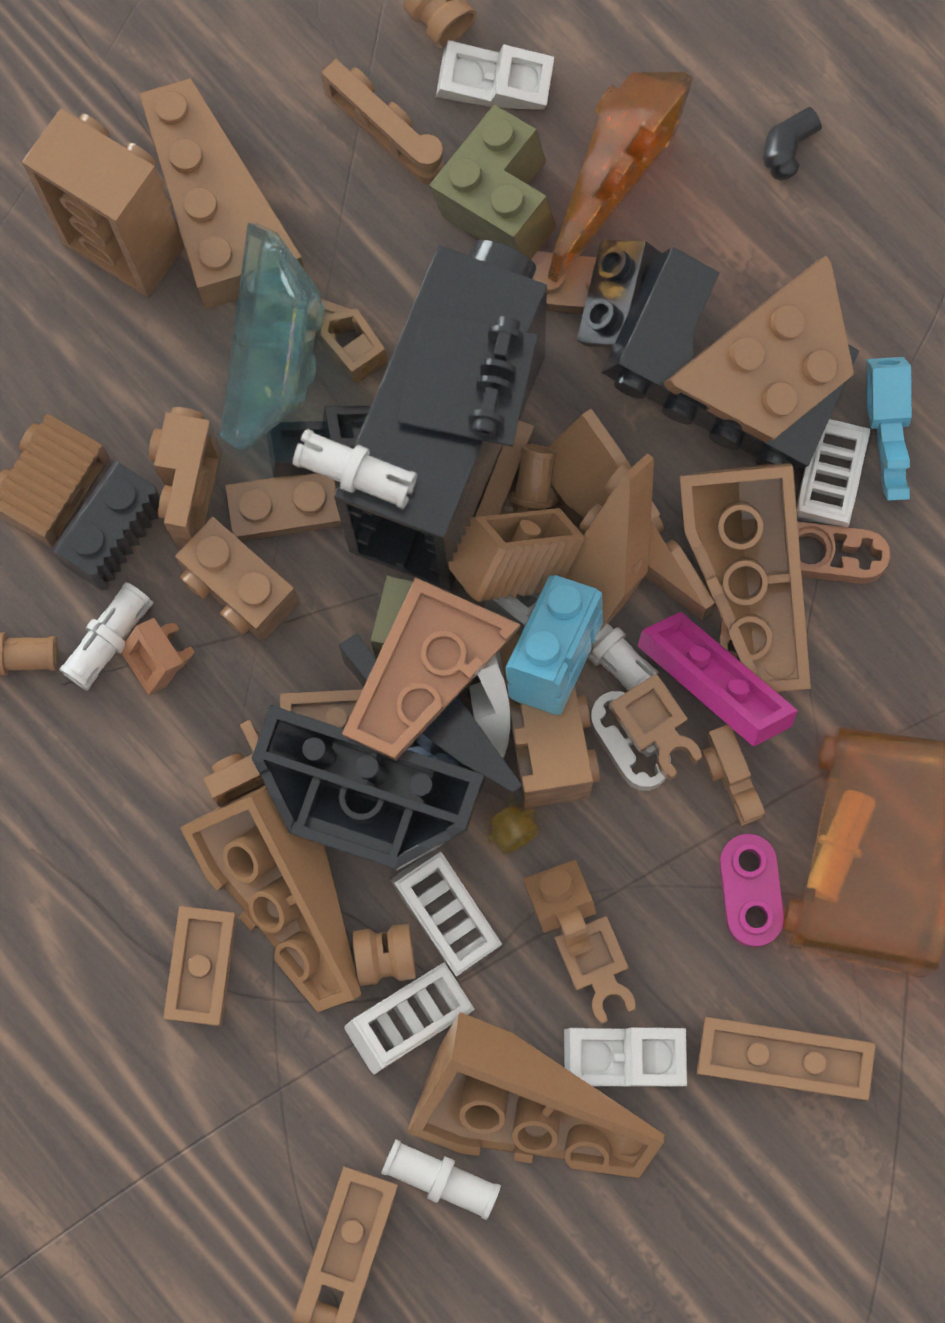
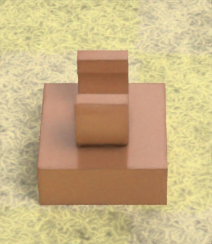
[121,618,194,696]

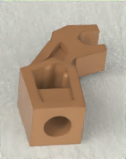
[251,286,388,383]

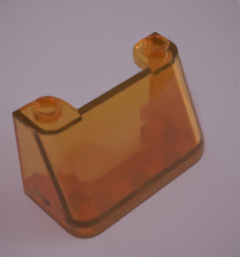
[783,727,945,978]

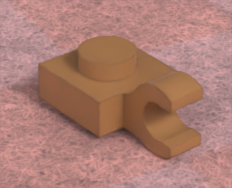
[523,859,597,957]

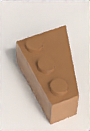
[499,633,600,809]

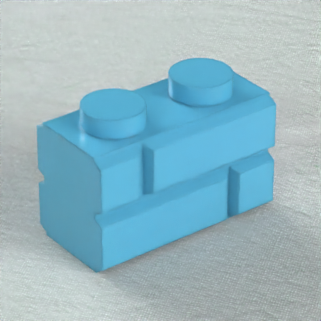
[506,575,603,715]

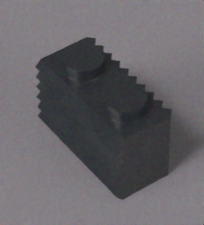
[51,461,160,590]

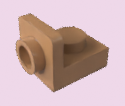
[203,720,265,807]

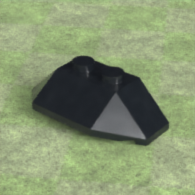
[251,705,486,870]

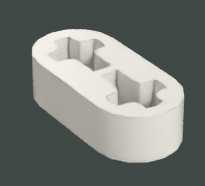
[591,691,671,791]

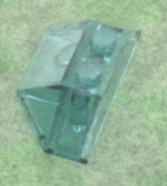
[220,222,324,450]

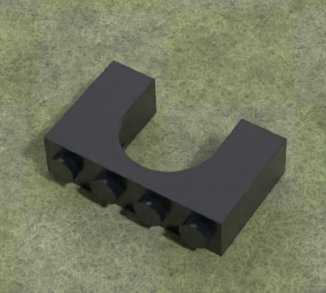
[601,246,859,472]

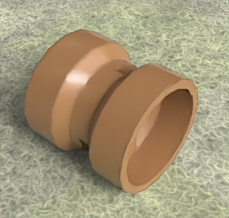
[403,0,477,48]
[353,923,416,987]

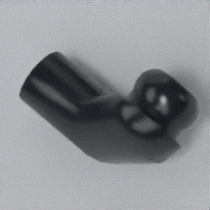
[762,107,822,181]

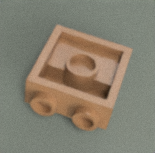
[149,407,222,550]

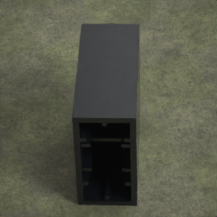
[334,240,547,590]

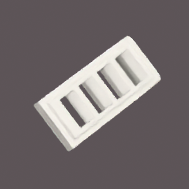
[796,419,870,527]
[390,849,502,976]
[344,962,475,1074]

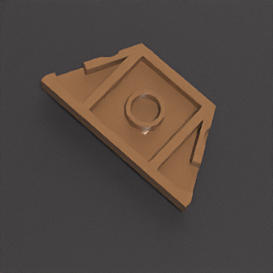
[663,256,854,442]

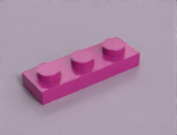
[638,612,798,747]

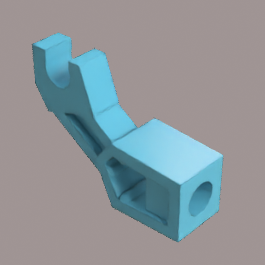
[866,357,912,501]

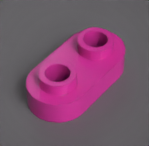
[719,834,784,948]

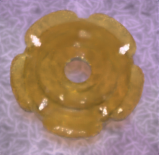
[487,806,541,855]

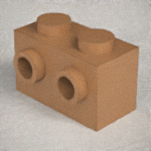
[175,516,300,642]

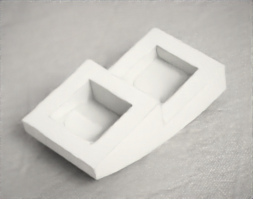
[436,40,554,110]
[469,652,510,758]
[564,1028,687,1087]

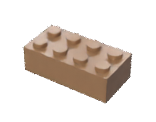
[22,108,185,298]

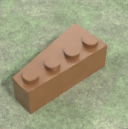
[139,78,307,310]

